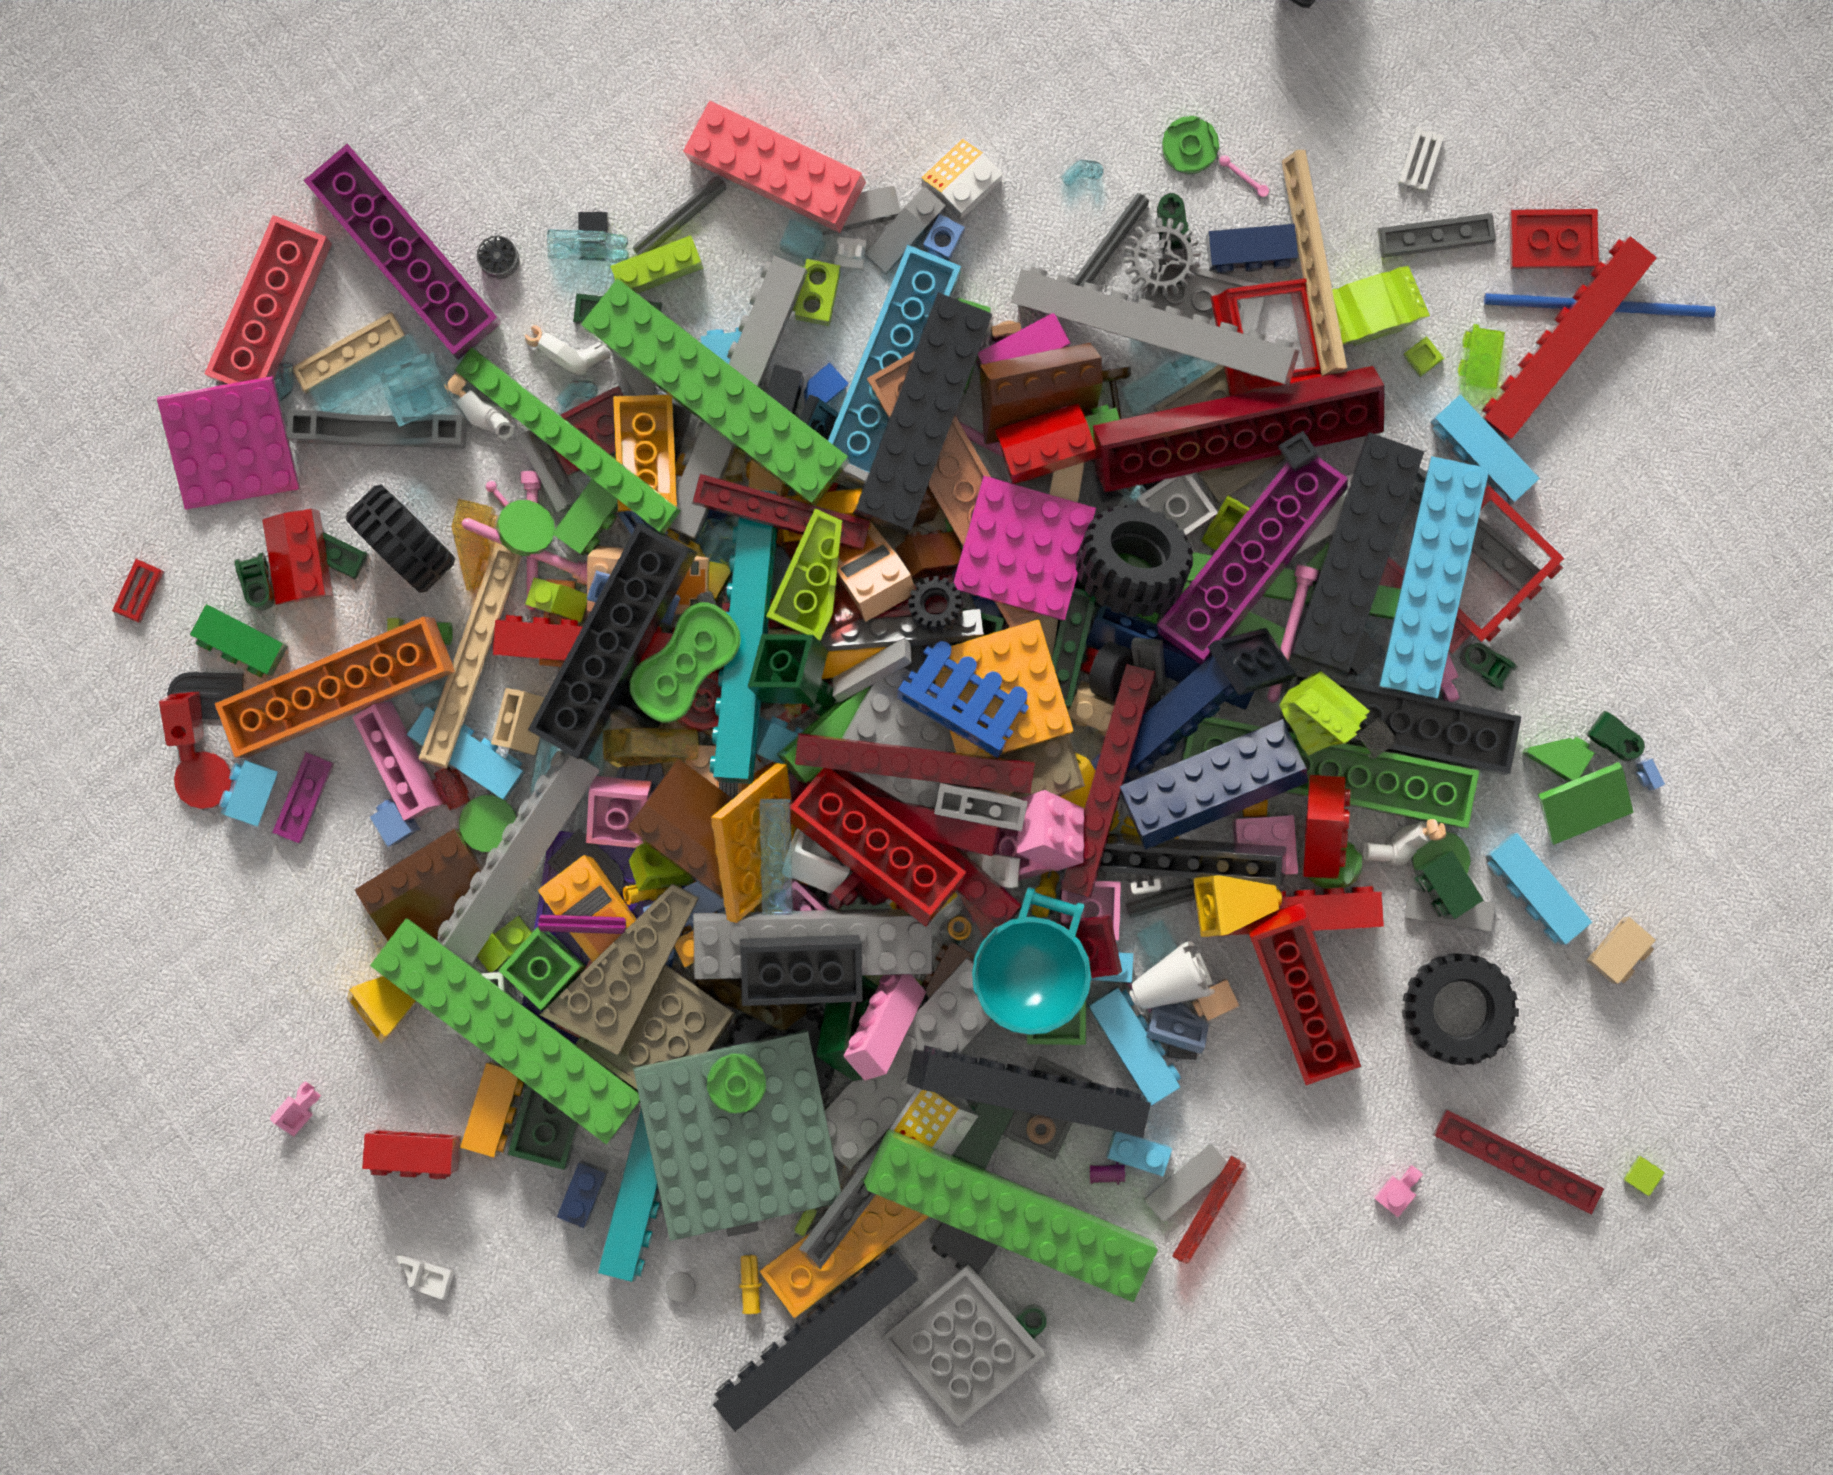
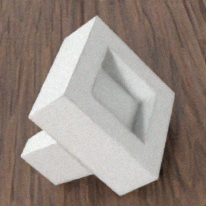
[834,237,866,271]

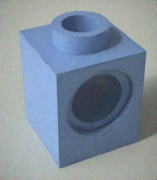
[923,214,965,261]
[370,799,420,847]

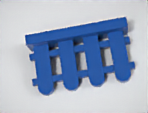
[897,641,1029,758]

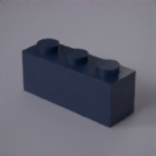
[1206,223,1298,274]

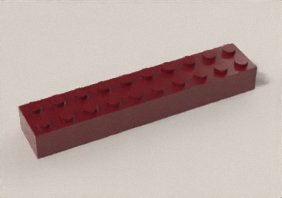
[1093,366,1385,492]

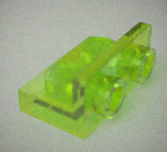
[1458,324,1505,390]

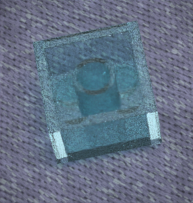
[380,352,453,427]

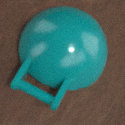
[972,887,1091,1035]

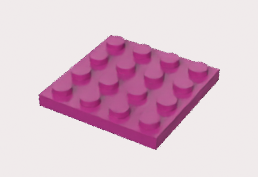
[157,376,300,510]
[953,476,1096,621]

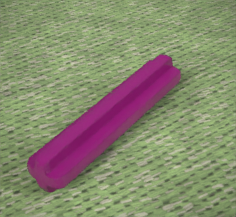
[538,915,626,934]

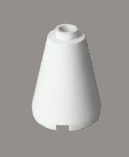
[1129,940,1215,1009]

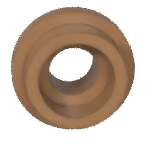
[1026,1115,1056,1144]

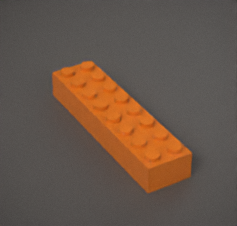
[215,616,455,758]

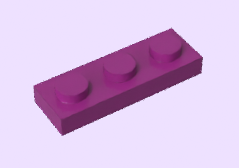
[272,752,334,844]

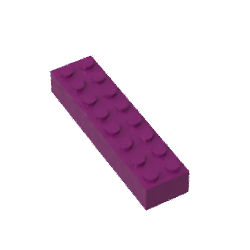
[303,143,501,360]
[1157,457,1348,665]

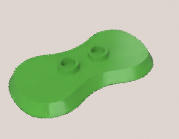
[630,602,741,723]

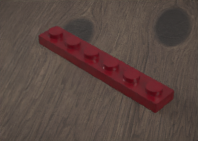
[692,474,870,551]
[1433,1109,1605,1215]

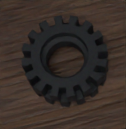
[908,576,964,634]

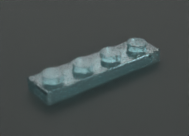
[309,333,425,412]
[760,799,793,915]

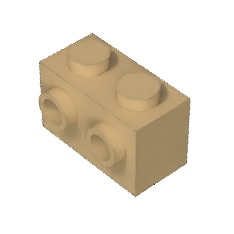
[1068,680,1116,736]
[491,688,544,755]
[1586,917,1656,984]

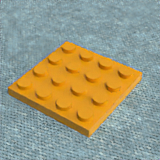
[935,619,1074,757]
[711,763,796,923]

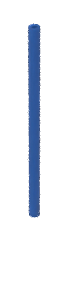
[1484,293,1716,318]

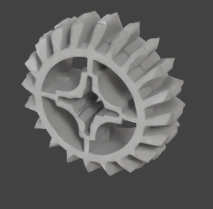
[1123,218,1201,297]

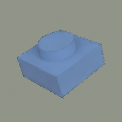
[1636,758,1665,790]

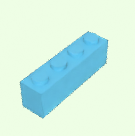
[1431,395,1540,505]
[407,705,525,800]
[1485,833,1592,945]
[1087,987,1181,1106]

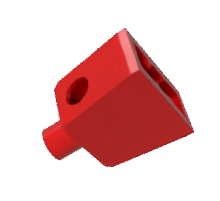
[159,691,204,761]

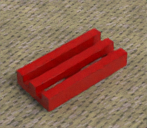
[112,559,164,623]

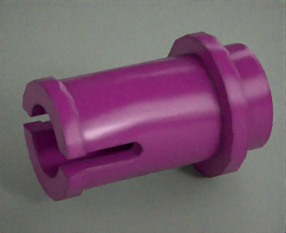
[1090,1162,1125,1185]

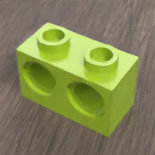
[792,259,841,327]
[629,843,694,891]

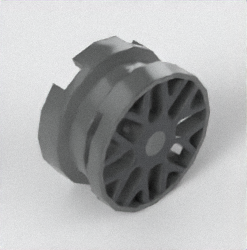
[477,235,519,279]

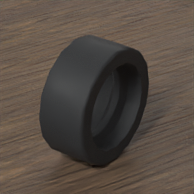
[1089,642,1133,701]

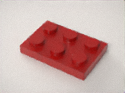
[1509,209,1599,269]

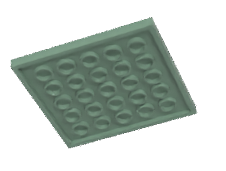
[633,1030,841,1241]

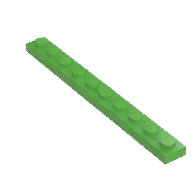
[455,347,681,534]

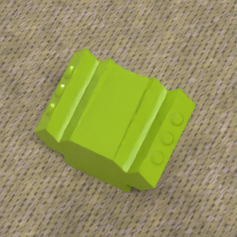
[1332,266,1430,346]
[1279,671,1370,756]

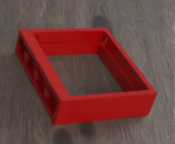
[1456,485,1565,643]

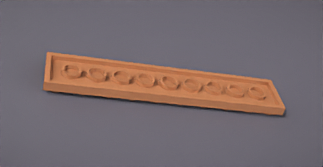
[867,352,1041,628]

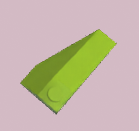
[766,509,842,641]

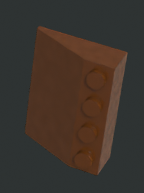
[979,342,1103,445]
[626,758,733,899]
[354,829,483,941]

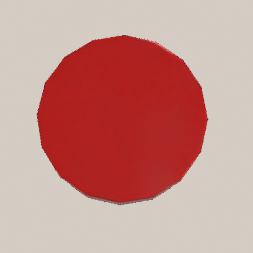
[174,751,233,809]

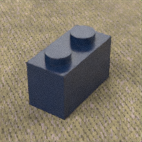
[557,1160,609,1228]

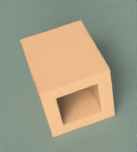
[1191,979,1239,1021]

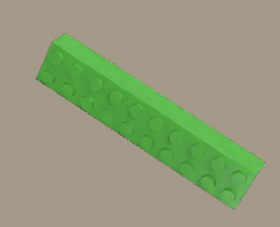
[581,278,850,506]
[1181,717,1479,829]
[370,918,640,1145]
[864,1129,1158,1303]

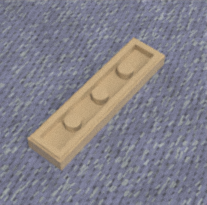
[291,312,407,394]

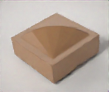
[991,320,1021,342]

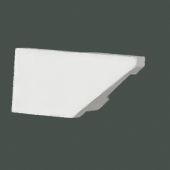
[967,851,1020,888]
[397,1255,455,1300]

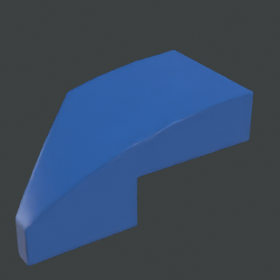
[804,363,849,404]

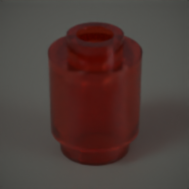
[431,766,471,811]

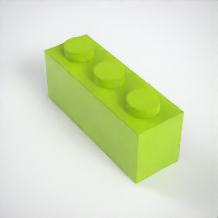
[610,235,704,294]

